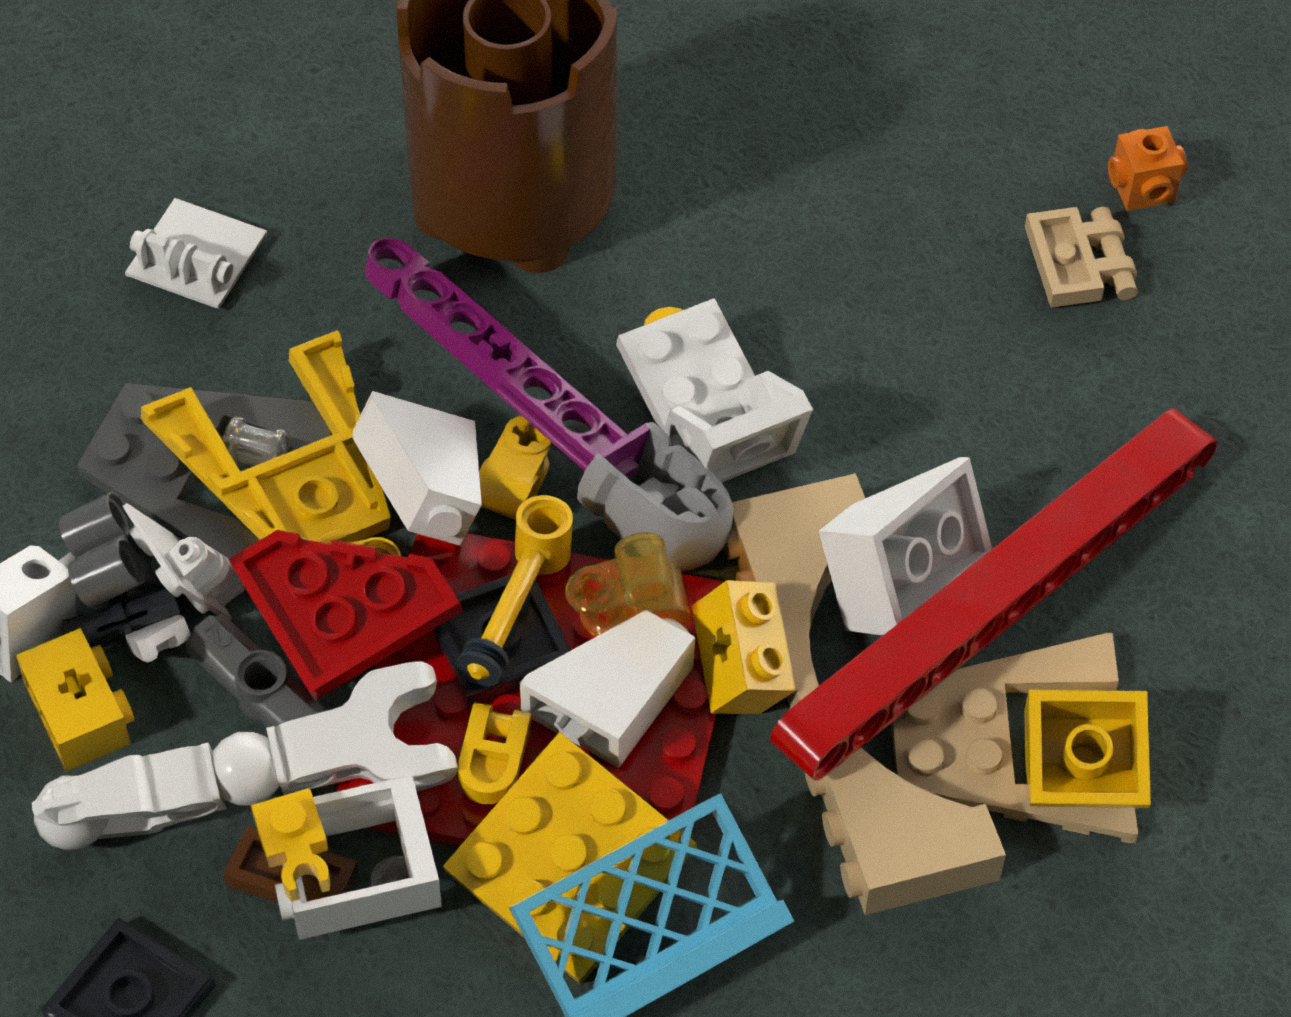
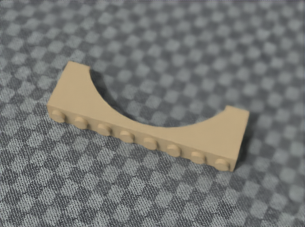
[723,473,1006,915]

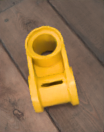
[479,416,552,520]

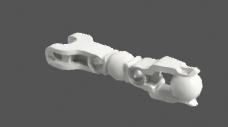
[32,661,458,850]

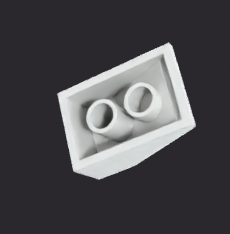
[819,457,992,635]

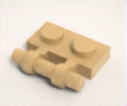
[1025,207,1138,308]

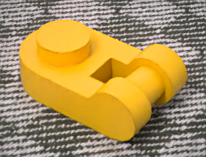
[458,702,532,804]

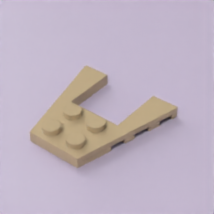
[891,633,1138,843]

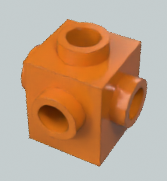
[1108,126,1187,211]

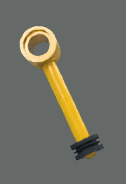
[456,495,573,687]

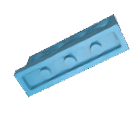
[509,793,794,1017]

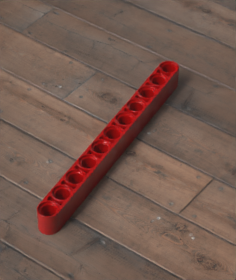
[770,408,1218,781]

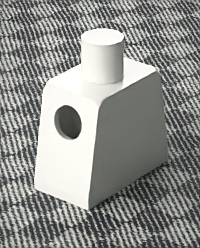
[0,546,77,683]

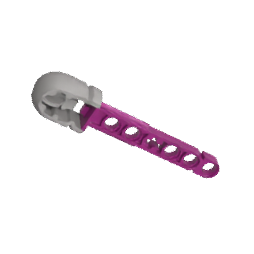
[365,238,734,572]

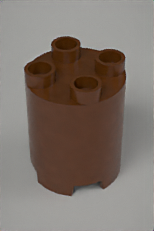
[396,0,617,273]

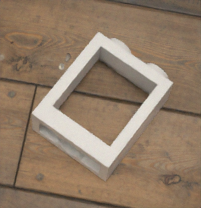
[275,775,441,940]

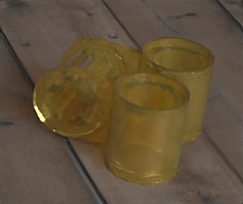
[565,532,691,636]

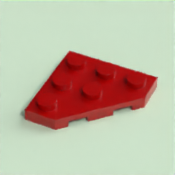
[228,530,463,701]

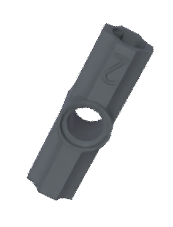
[185,614,327,728]

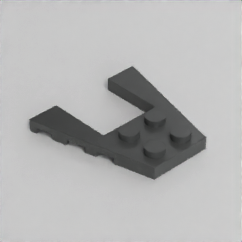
[77,383,333,559]

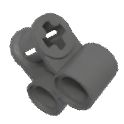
[59,492,161,608]

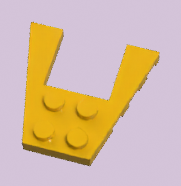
[141,330,391,544]

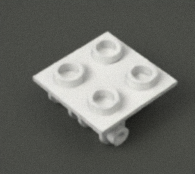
[125,198,267,309]
[122,503,245,620]

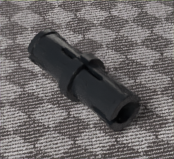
[62,584,182,647]

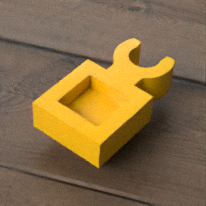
[251,788,330,902]

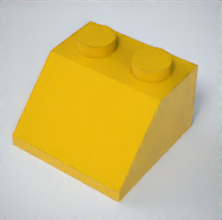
[1024,690,1151,808]

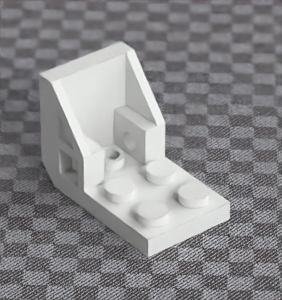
[616,298,813,483]

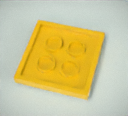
[443,732,697,985]

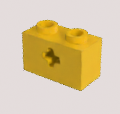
[692,580,796,714]
[16,628,135,772]

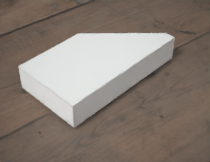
[125,615,191,663]

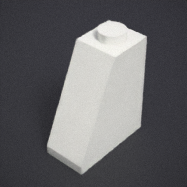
[352,391,482,545]
[520,610,695,768]

